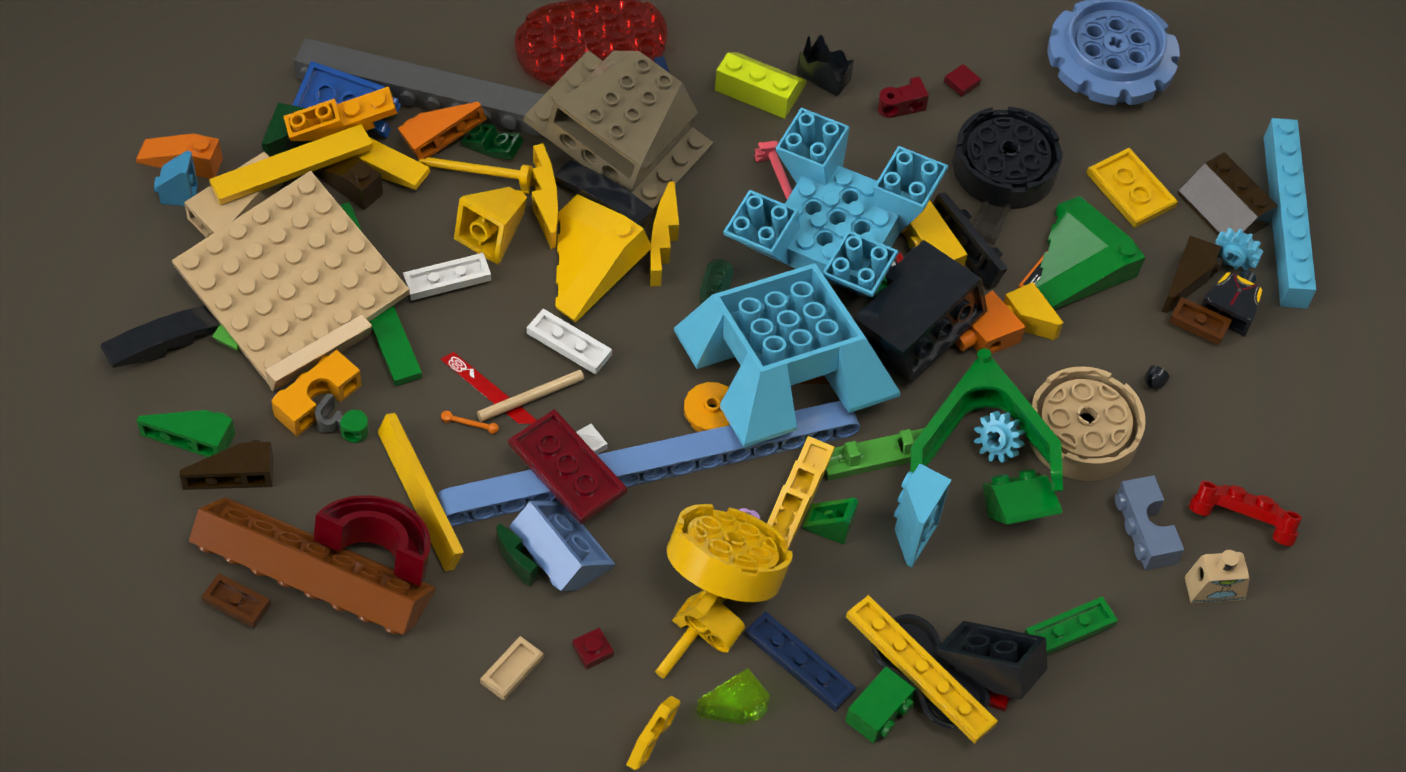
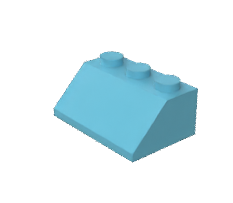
[894,464,951,567]

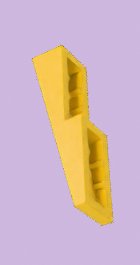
[353,137,431,190]

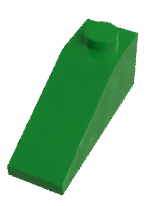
[136,410,236,457]

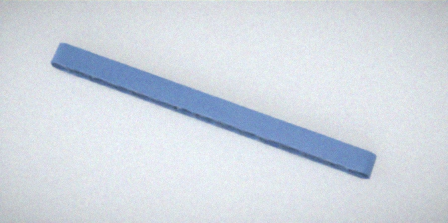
[437,401,860,526]

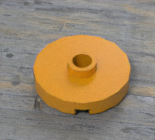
[684,382,730,432]

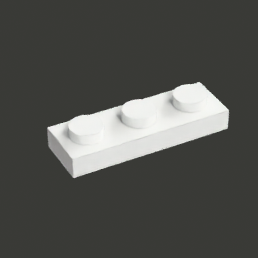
[403,253,491,301]
[527,309,612,374]

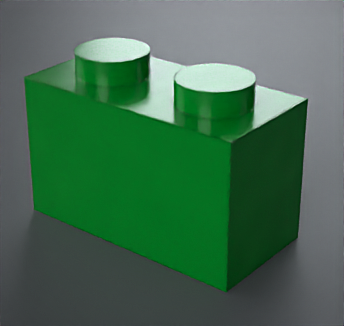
[845,667,915,744]

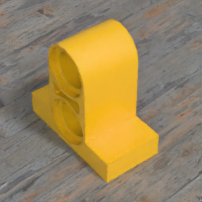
[672,590,745,653]

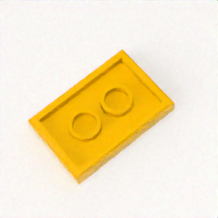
[1086,148,1178,228]

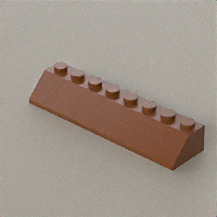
[189,497,436,635]

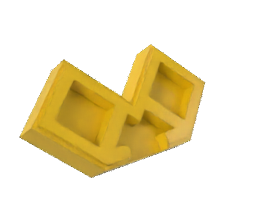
[626,696,681,770]

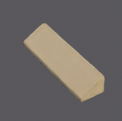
[265,315,372,392]

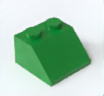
[983,469,1062,524]

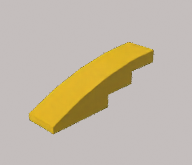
[532,143,558,249]
[649,181,679,287]
[767,436,835,550]

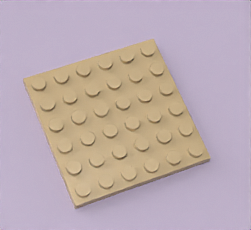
[172,171,410,386]

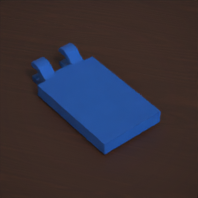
[293,61,401,138]

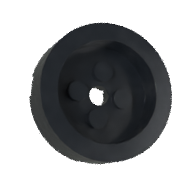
[953,106,1063,209]

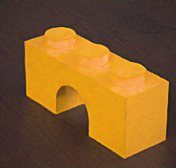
[271,350,362,436]

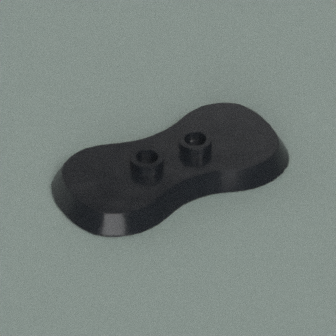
[871,614,990,729]

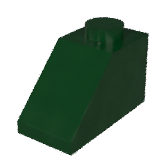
[262,103,305,157]

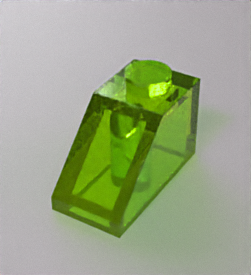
[697,668,770,725]

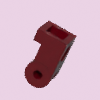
[877,76,929,118]

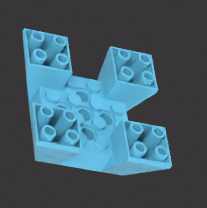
[723,108,948,297]
[674,263,900,448]

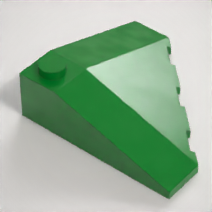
[1036,196,1146,309]

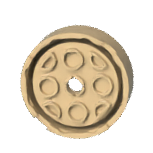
[1028,367,1146,481]

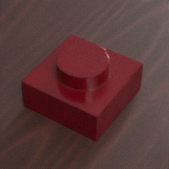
[572,627,614,669]

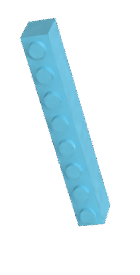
[1264,118,1316,309]

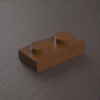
[1169,297,1232,345]
[201,573,271,628]

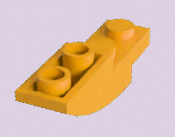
[284,87,397,141]

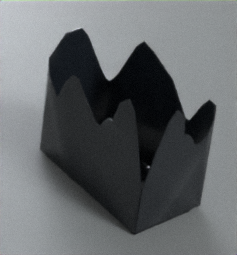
[796,34,854,96]

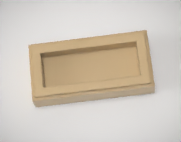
[480,636,544,701]

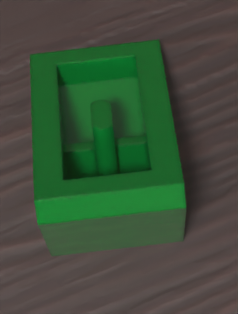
[802,497,859,545]

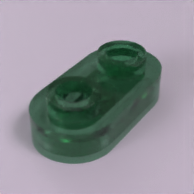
[699,259,734,304]

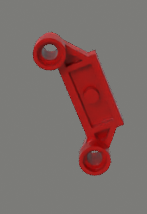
[1188,481,1302,546]

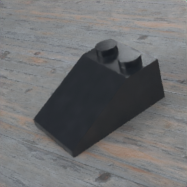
[937,621,1047,699]

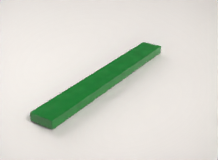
[340,202,422,386]

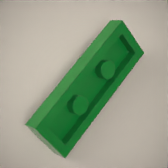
[1024,596,1118,655]

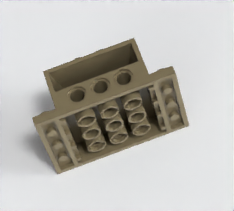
[523,50,713,210]

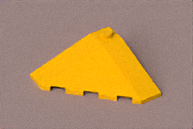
[555,194,652,323]

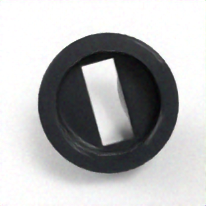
[1145,365,1170,390]

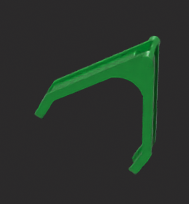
[911,348,1063,492]

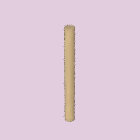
[477,370,584,422]

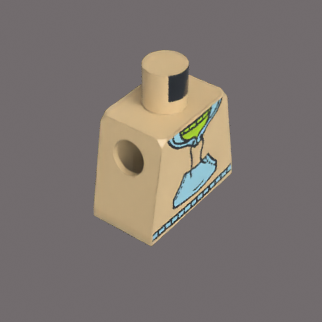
[1184,550,1250,603]

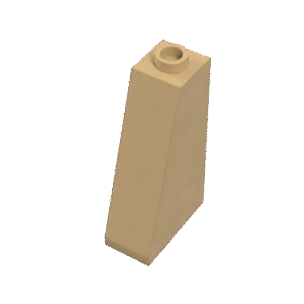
[184,152,283,238]

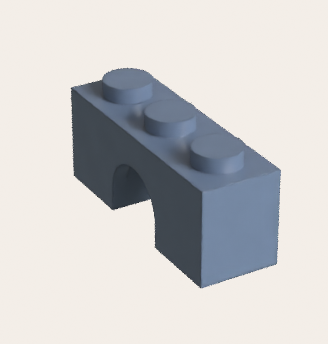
[1115,475,1184,570]

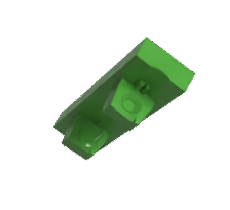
[824,428,936,481]

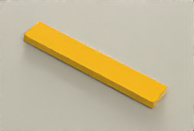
[209,124,373,205]
[377,413,464,571]
[846,595,998,744]

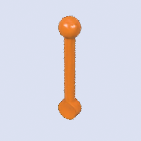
[441,411,499,434]

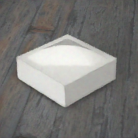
[576,424,607,455]

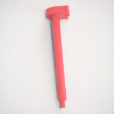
[754,141,793,200]

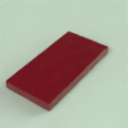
[508,409,627,525]

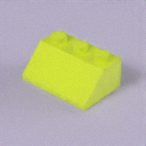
[715,52,807,119]

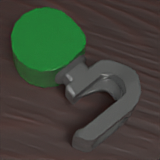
[315,394,369,443]

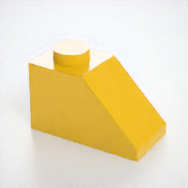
[1003,282,1063,340]

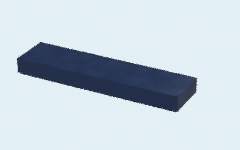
[745,611,857,712]

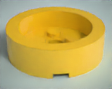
[667,504,792,602]

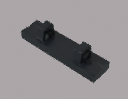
[932,192,1008,289]

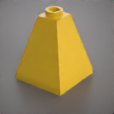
[454,187,527,265]

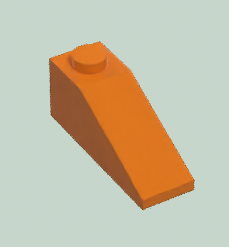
[398,102,487,160]
[136,133,223,179]

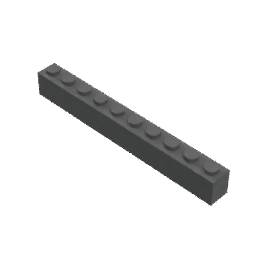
[294,38,544,137]

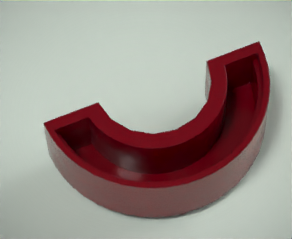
[313,495,431,586]

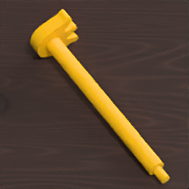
[419,157,533,194]

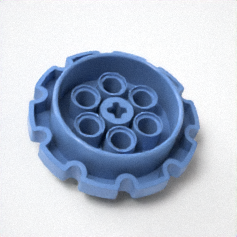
[1047,0,1180,105]

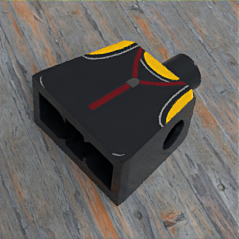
[1201,270,1262,337]

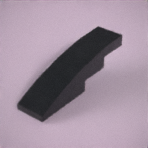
[554,160,655,226]
[100,305,220,368]

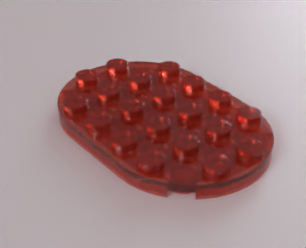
[515,0,667,86]

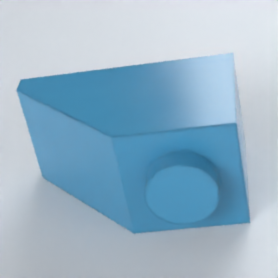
[154,151,198,206]

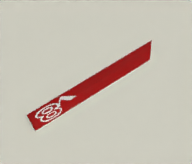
[440,352,537,424]

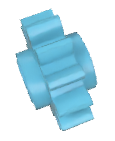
[1215,228,1263,271]
[974,411,1025,463]

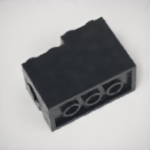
[854,240,988,384]

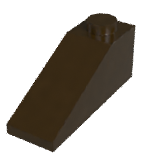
[312,157,383,210]
[1162,236,1222,313]
[179,440,274,490]

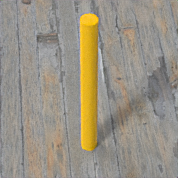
[655,596,726,679]

